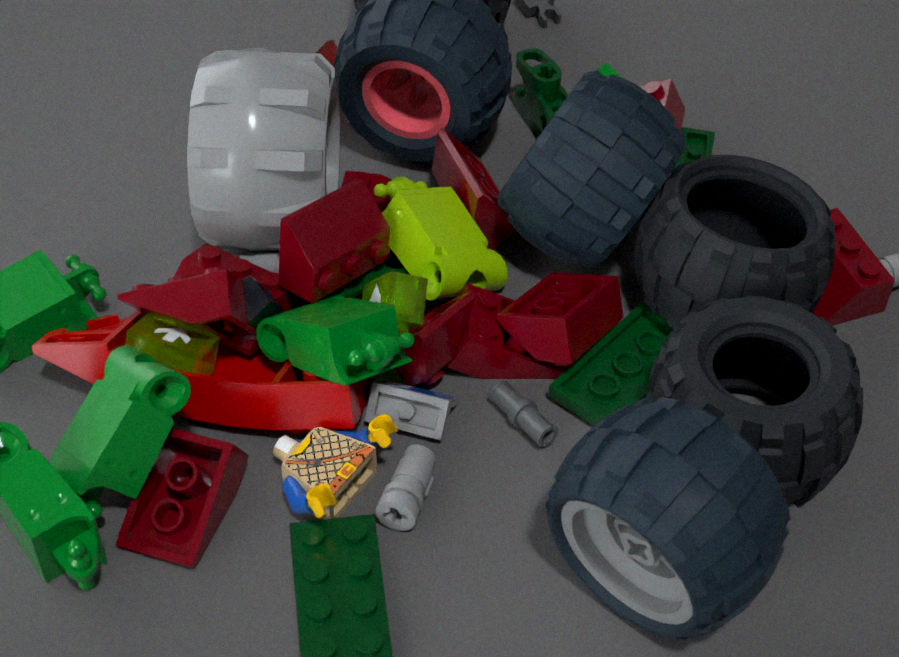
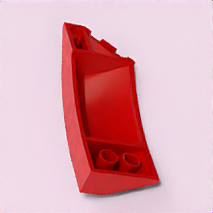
[32,310,370,434]

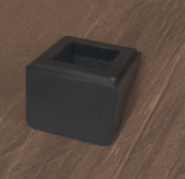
[243,276,284,328]

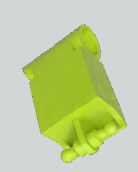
[373,176,508,301]

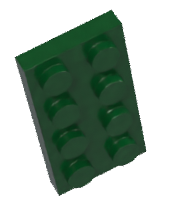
[548,301,674,425]
[290,514,393,657]

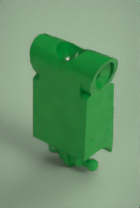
[0,249,107,374]
[256,294,415,386]
[49,345,191,519]
[0,422,107,590]

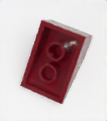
[115,428,249,569]

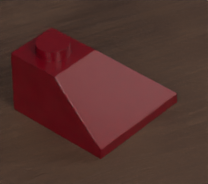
[395,291,476,386]

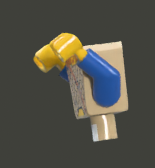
[273,414,398,520]

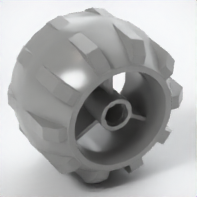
[187,48,341,252]

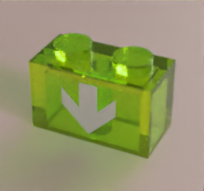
[362,271,428,334]
[125,313,220,376]

